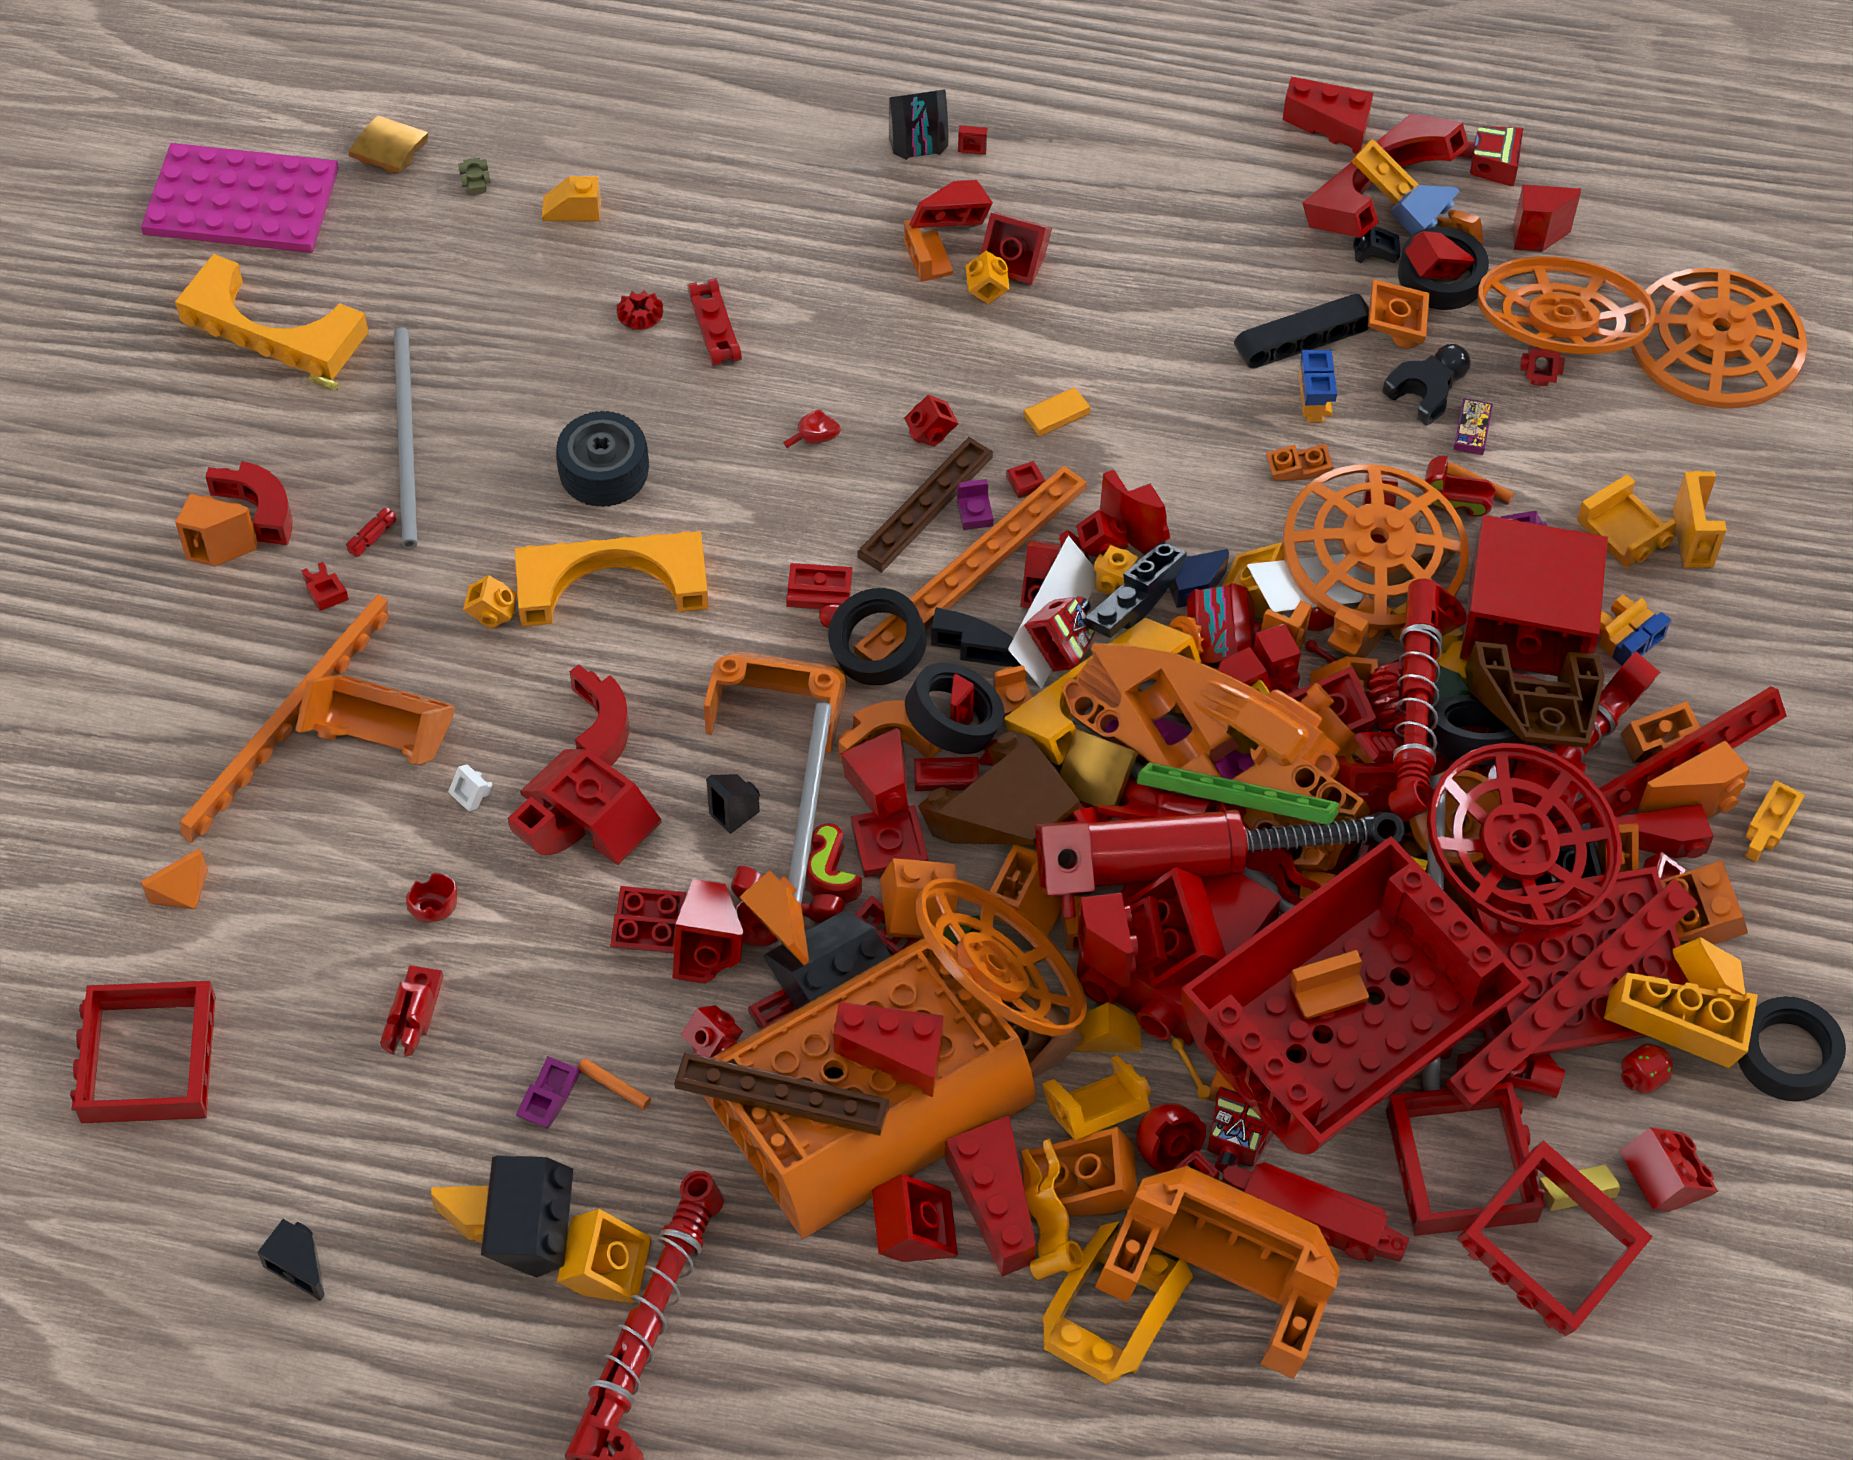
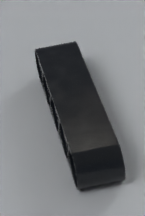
[1234,294,1370,369]

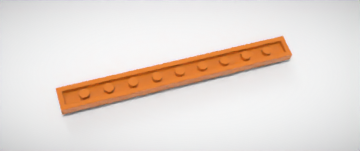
[854,466,1087,661]
[180,594,389,843]

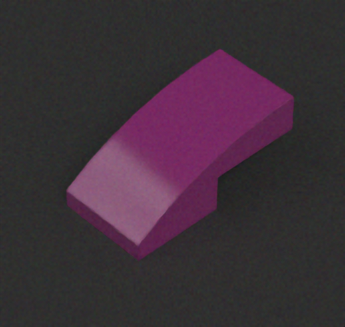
[516,1056,581,1129]

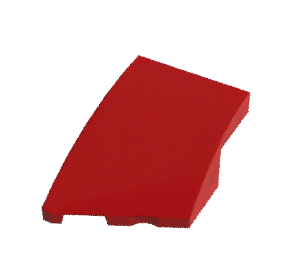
[1100,469,1170,555]

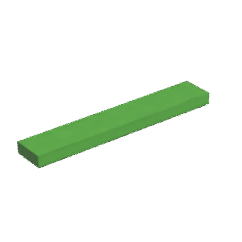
[1137,762,1339,825]

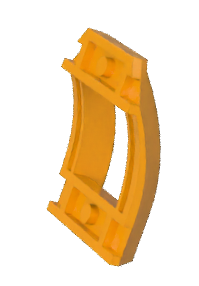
[1042,1221,1193,1385]

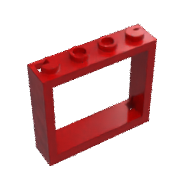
[70,981,216,1123]
[1386,1082,1546,1236]
[1456,1140,1653,1336]

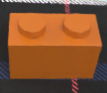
[880,858,958,939]

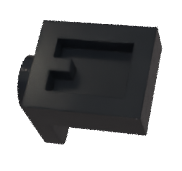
[1353,226,1400,263]

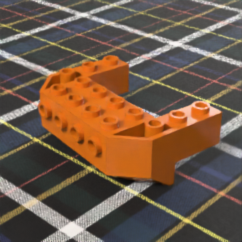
[1095,1166,1340,1379]

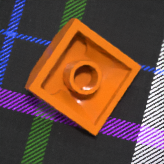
[1368,279,1429,349]

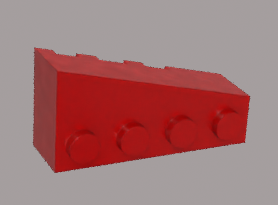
[945,1115,1036,1276]

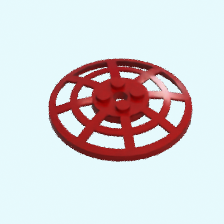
[1427,743,1622,929]

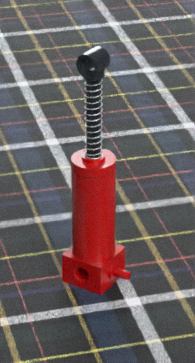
[1034,810,1404,919]

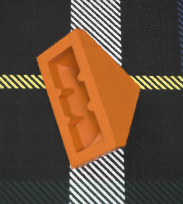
[141,848,208,909]

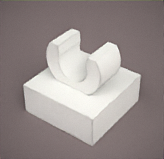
[448,764,493,812]

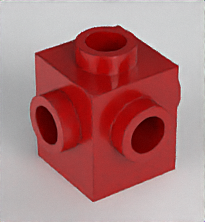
[1520,346,1565,386]
[904,395,959,447]
[1076,510,1129,557]
[680,1005,743,1058]

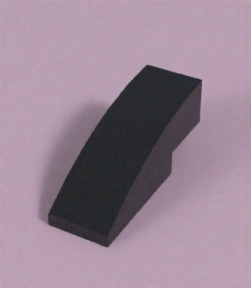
[931,607,1021,667]

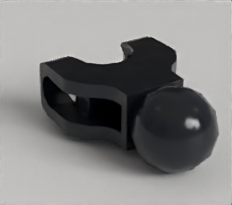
[1382,344,1471,426]

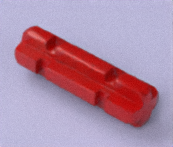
[346,507,397,557]

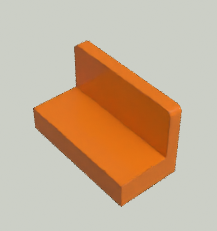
[904,219,953,282]
[1261,600,1312,650]
[1290,950,1369,1019]

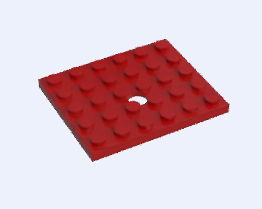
[1470,866,1689,1058]

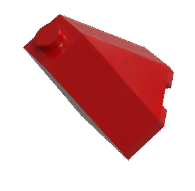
[672,879,743,984]

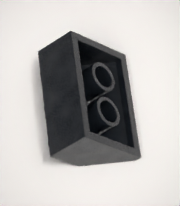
[763,909,891,1010]
[481,1155,574,1278]

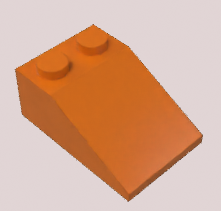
[1636,741,1750,818]
[1022,1127,1138,1217]

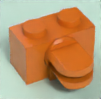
[1620,701,1700,763]

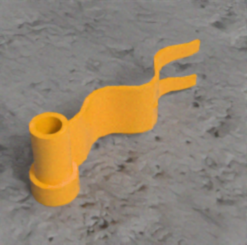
[1021,1139,1084,1280]

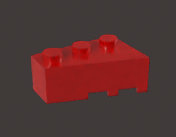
[1282,76,1374,154]
[833,1002,944,1097]

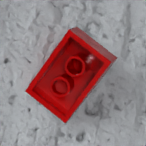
[1288,666,1378,735]

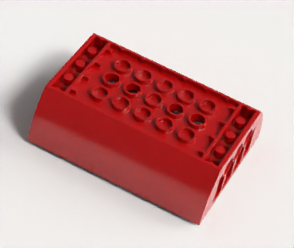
[1181,836,1531,1154]

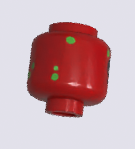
[1621,1044,1673,1094]

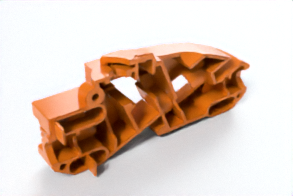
[1062,643,1371,872]

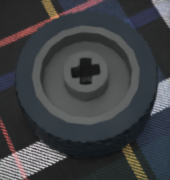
[556,411,649,507]

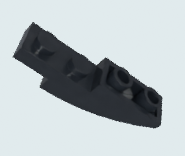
[1085,541,1187,638]

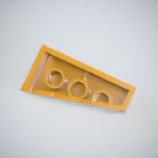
[1604,973,1758,1068]

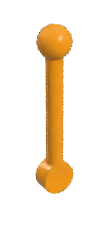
[1171,1037,1210,1100]

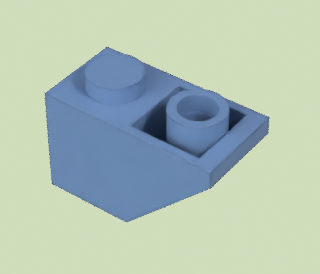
[1389,185,1460,236]

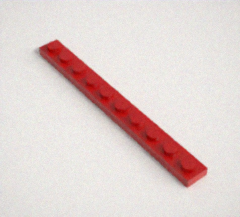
[1513,686,1787,847]
[1445,879,1698,1109]

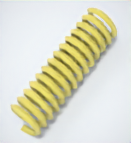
[309,374,339,390]

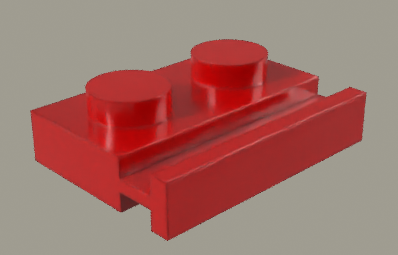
[786,563,853,609]

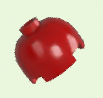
[1136,1103,1206,1173]

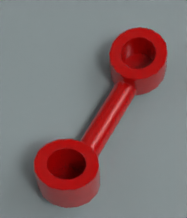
[731,865,845,923]

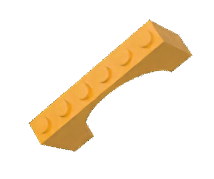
[175,254,369,380]
[515,531,709,627]
[1004,618,1201,765]

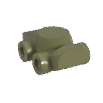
[458,158,491,195]

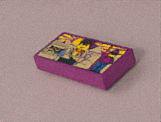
[1453,398,1493,455]

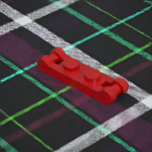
[687,278,742,366]

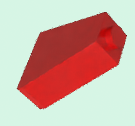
[840,728,909,819]

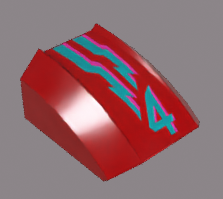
[1187,583,1254,664]

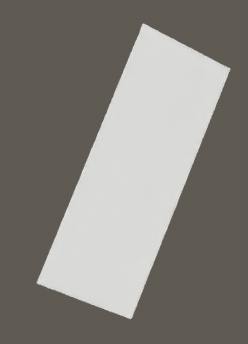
[1008,535,1096,689]
[1247,554,1390,612]

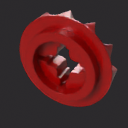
[617,290,664,330]

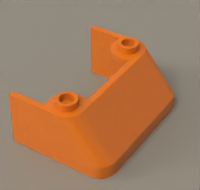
[704,651,847,753]
[295,675,455,765]

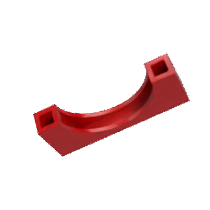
[1302,113,1469,238]

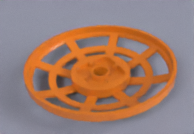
[1477,256,1656,354]
[1629,268,1807,408]
[1282,464,1469,630]
[916,878,1087,1036]

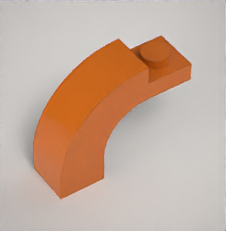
[1327,595,1393,658]
[838,700,943,761]

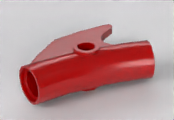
[1097,780,1216,819]
[1457,1016,1565,1099]

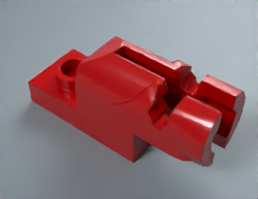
[380,965,443,1057]

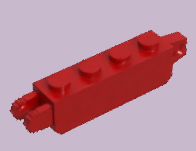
[1221,1162,1409,1262]

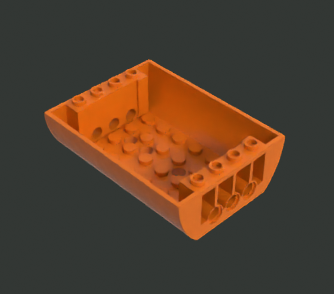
[703,938,1035,1240]

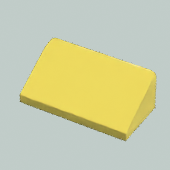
[1539,1165,1620,1212]

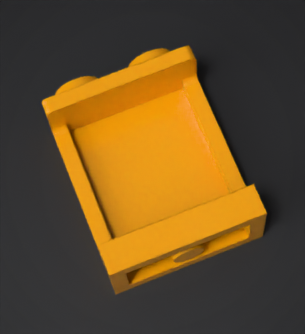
[1673,470,1727,568]
[1577,474,1677,568]
[1042,1055,1151,1140]

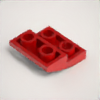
[610,886,687,953]

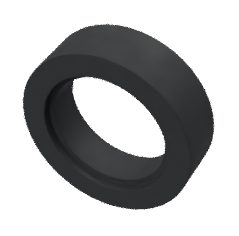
[1398,227,1489,310]
[828,588,927,685]
[905,662,1005,754]
[1429,694,1528,766]
[1738,996,1846,1101]

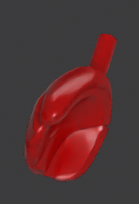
[783,410,841,448]

